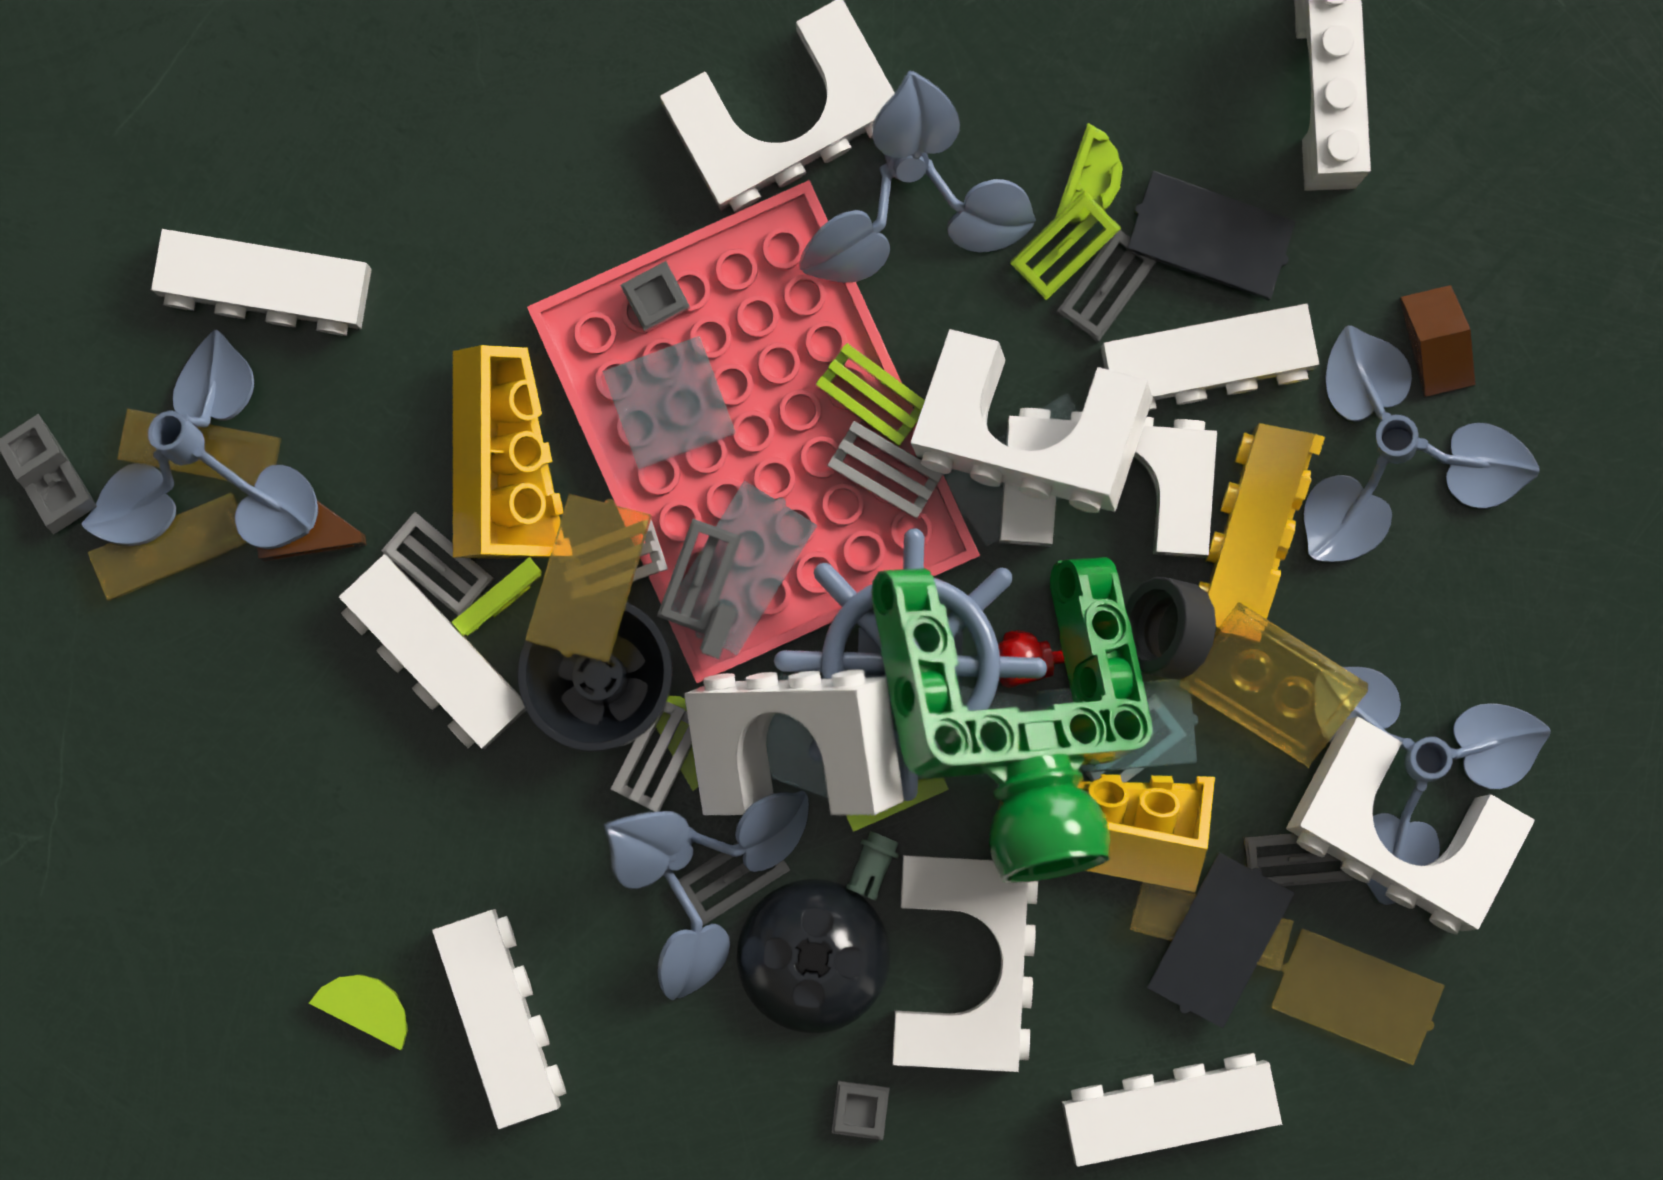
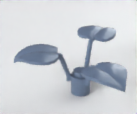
[799,71,1036,283]
[1304,325,1539,562]
[82,330,318,549]
[1313,666,1551,905]
[605,790,809,1000]

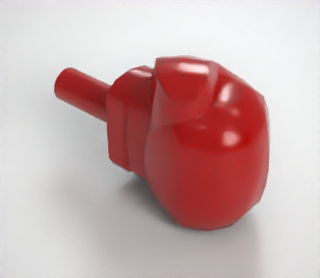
[998,630,1065,688]

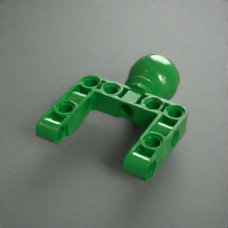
[871,557,1152,883]

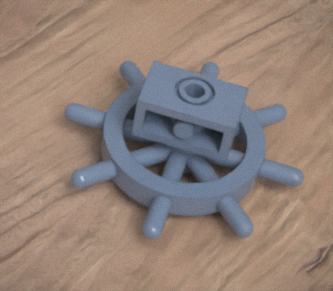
[774,528,1047,801]

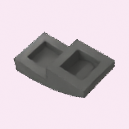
[0,414,97,534]

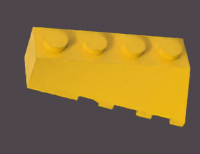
[453,345,574,559]
[1198,423,1325,642]
[998,774,1215,892]

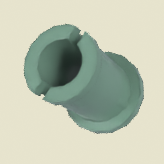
[845,831,900,901]

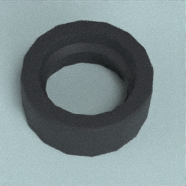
[1125,577,1216,680]

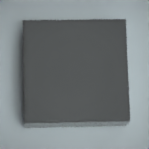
[620,261,691,332]
[700,603,738,660]
[831,1080,890,1140]

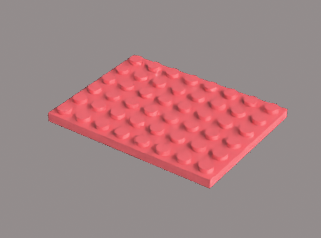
[527,180,980,684]

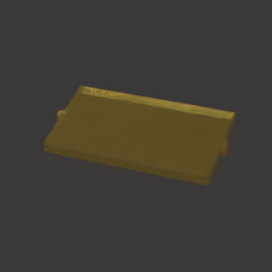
[525,494,652,663]
[1270,928,1445,1065]

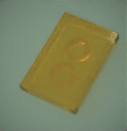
[1179,602,1368,767]

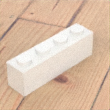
[151,229,372,336]
[1101,304,1319,411]
[339,554,526,749]
[432,909,566,1129]
[1062,1053,1282,1167]

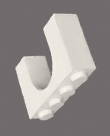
[660,0,895,212]
[1294,0,1371,191]
[911,329,1153,513]
[999,408,1217,558]
[684,670,904,815]
[1286,716,1535,934]
[892,855,1038,1072]

